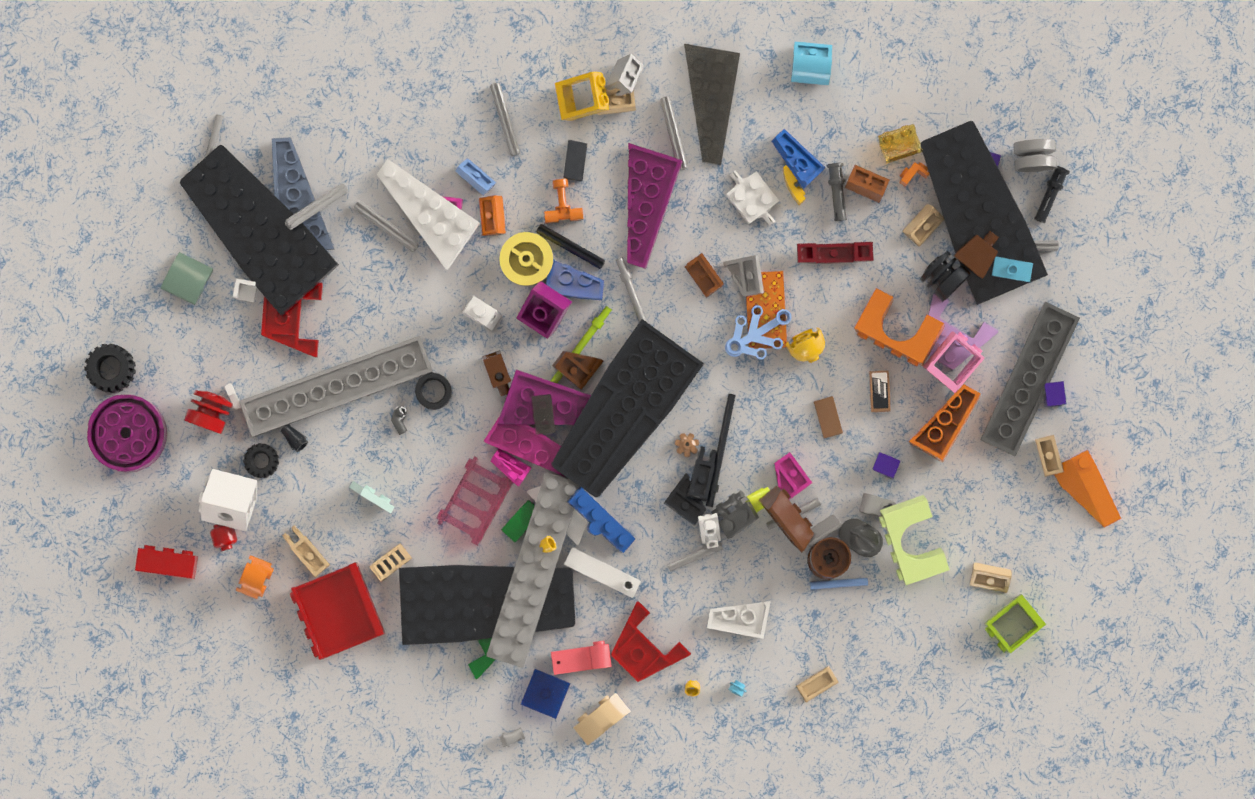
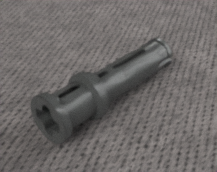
[826,163,847,221]

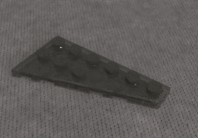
[684,44,740,166]

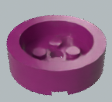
[87,395,167,472]

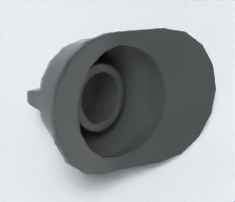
[839,519,883,557]

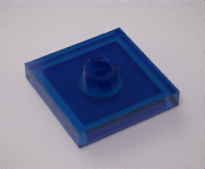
[520,669,571,719]

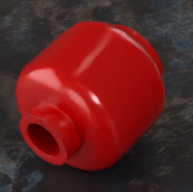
[210,524,237,551]

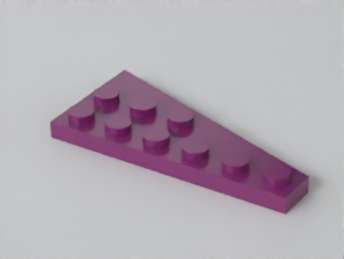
[627,143,683,269]
[497,370,591,425]

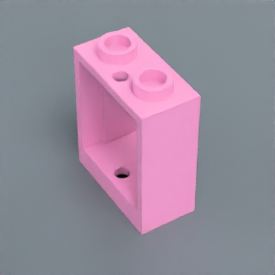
[923,331,985,393]

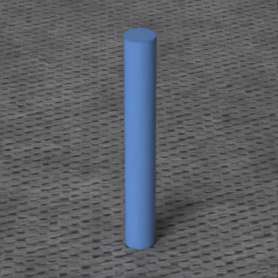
[810,578,868,589]

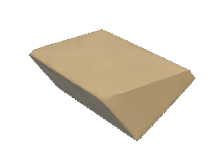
[903,204,944,247]
[1035,435,1064,477]
[970,563,1012,593]

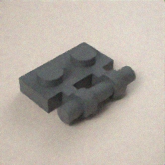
[711,490,759,539]

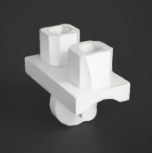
[698,513,721,548]

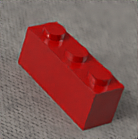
[135,545,198,579]

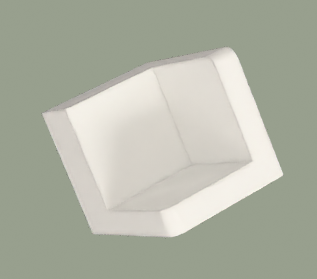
[233,278,257,303]

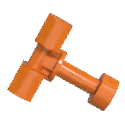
[544,179,584,224]

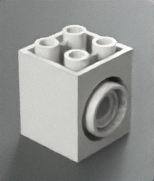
[199,469,257,531]

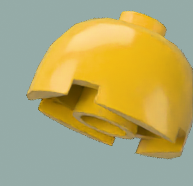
[786,327,825,363]

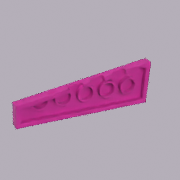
[483,416,567,478]

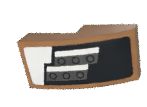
[869,371,890,412]

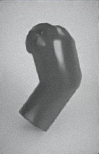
[391,406,408,435]

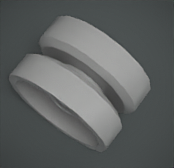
[1013,139,1057,172]

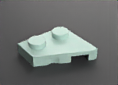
[349,481,394,513]

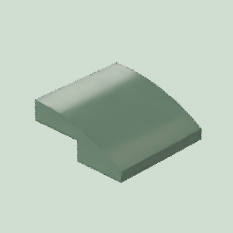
[161,252,213,305]

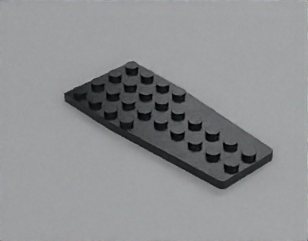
[920,121,1048,305]
[180,145,339,316]
[551,319,704,498]
[399,565,575,645]

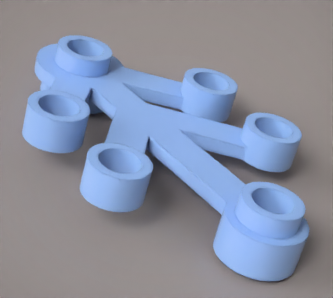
[725,305,792,360]

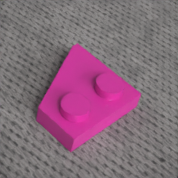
[491,449,532,486]
[774,452,812,500]

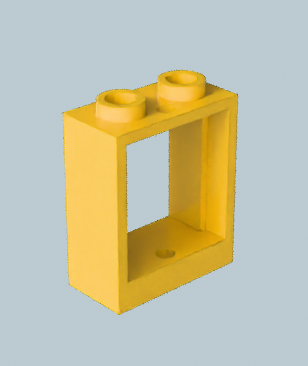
[555,72,609,121]

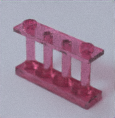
[436,456,513,546]

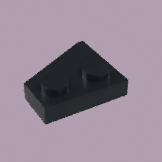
[664,473,707,526]

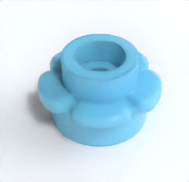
[728,680,747,697]

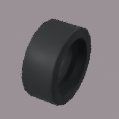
[415,373,452,410]

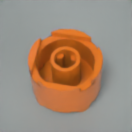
[236,555,274,599]

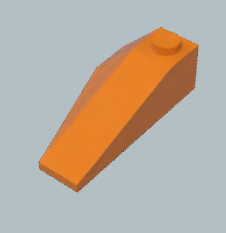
[1054,450,1121,528]

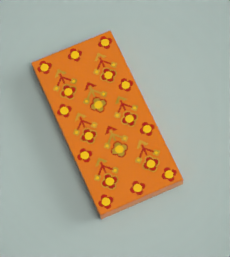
[746,271,787,349]

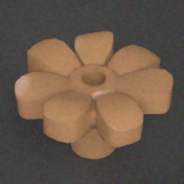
[675,433,699,457]

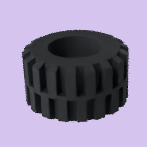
[84,343,136,393]

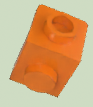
[899,162,929,187]

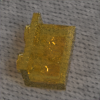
[878,124,922,164]

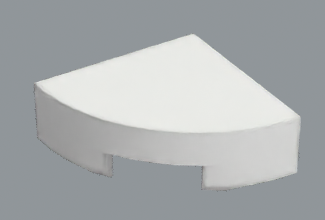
[225,383,241,410]

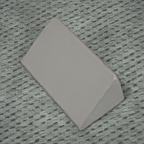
[808,515,842,547]

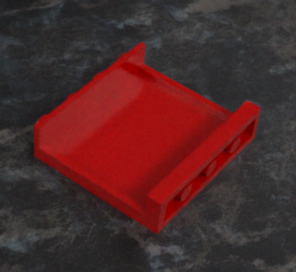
[290,562,385,660]

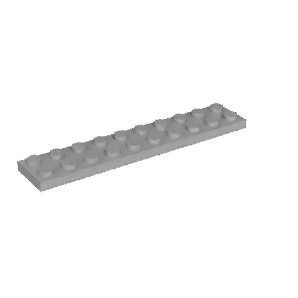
[239,336,433,437]
[486,472,579,668]

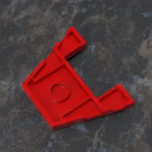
[261,283,323,358]
[611,601,691,682]

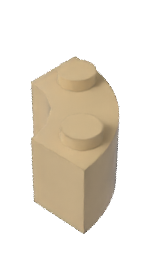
[573,694,630,746]

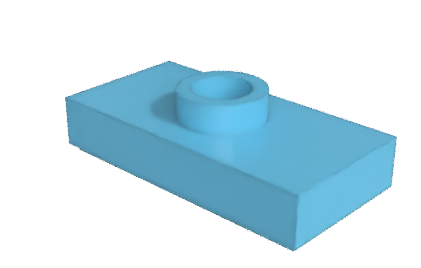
[992,257,1033,282]

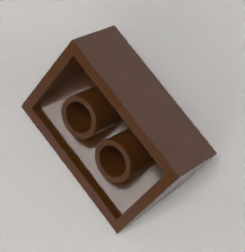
[759,486,814,553]

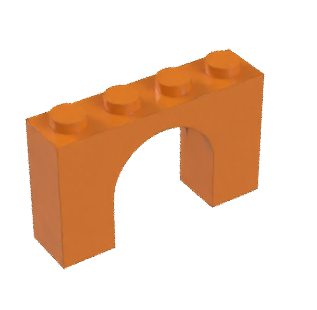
[854,288,945,367]

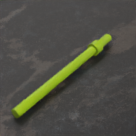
[550,306,612,384]

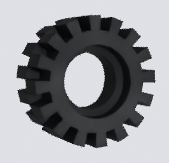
[243,443,279,478]

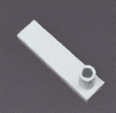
[564,547,641,598]

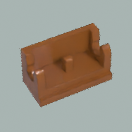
[845,165,890,203]
[685,253,724,298]

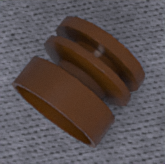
[807,537,851,580]

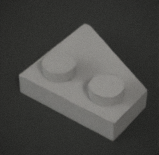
[723,255,764,297]

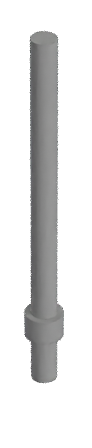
[616,257,647,322]

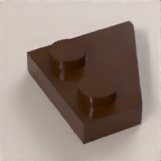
[552,351,604,390]

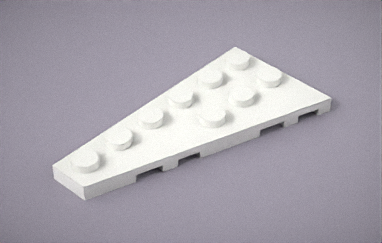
[377,159,480,270]

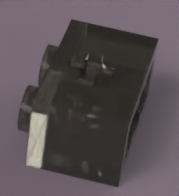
[530,394,556,435]

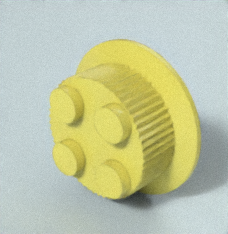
[499,232,553,286]

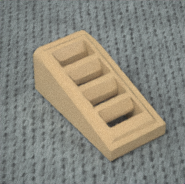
[369,543,412,582]

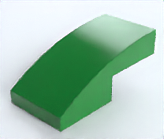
[501,500,535,543]

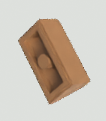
[814,396,843,439]

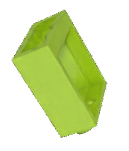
[984,594,1046,654]

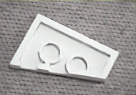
[707,601,771,639]

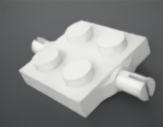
[726,170,779,226]

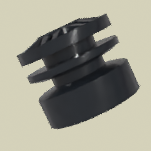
[920,251,971,302]

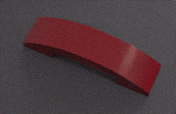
[797,242,874,264]

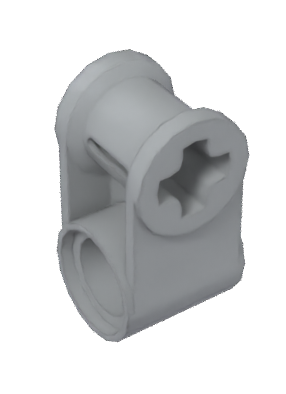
[859,493,896,516]

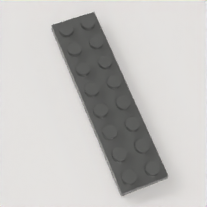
[980,301,1080,456]

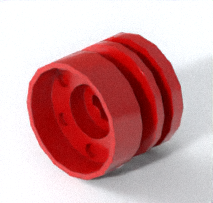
[184,390,233,434]

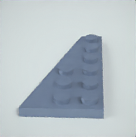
[272,137,335,250]

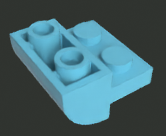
[791,42,832,85]

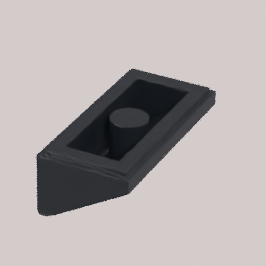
[563,140,587,181]

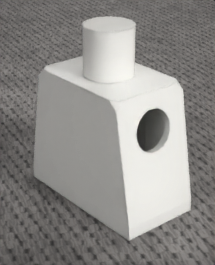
[461,296,502,332]

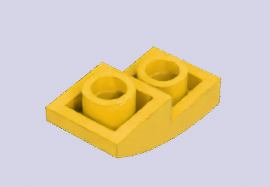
[782,165,806,206]

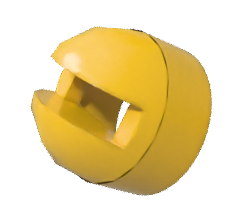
[539,536,556,553]
[685,680,700,697]

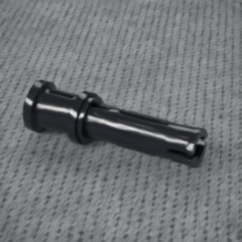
[1034,166,1070,223]

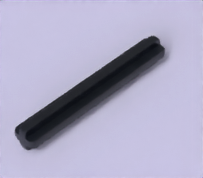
[536,224,605,269]

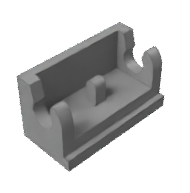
[605,53,644,96]

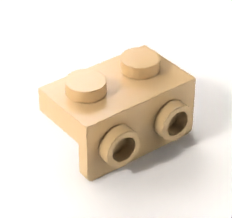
[598,84,636,115]

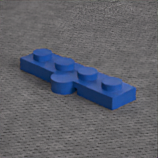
[567,487,635,553]

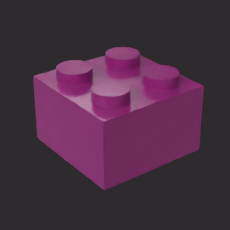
[516,281,572,339]

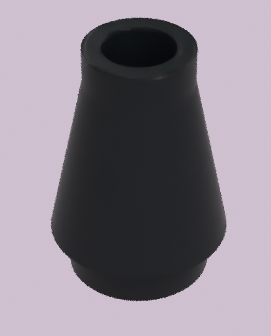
[281,424,308,452]

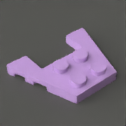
[928,294,998,370]

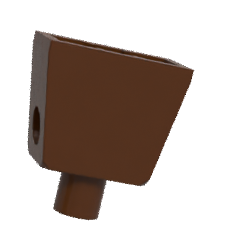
[953,231,999,279]
[482,350,511,396]

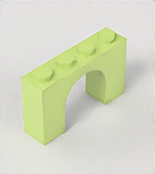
[879,495,950,585]

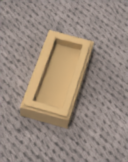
[796,666,839,703]

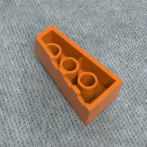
[909,384,981,463]

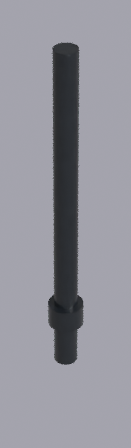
[706,394,736,508]

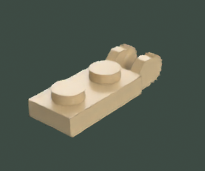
[282,525,330,577]

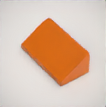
[479,195,506,236]

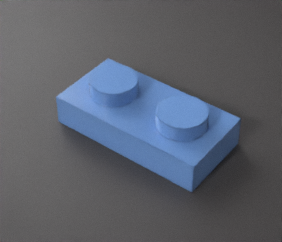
[455,158,496,196]

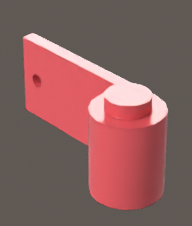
[551,641,612,675]

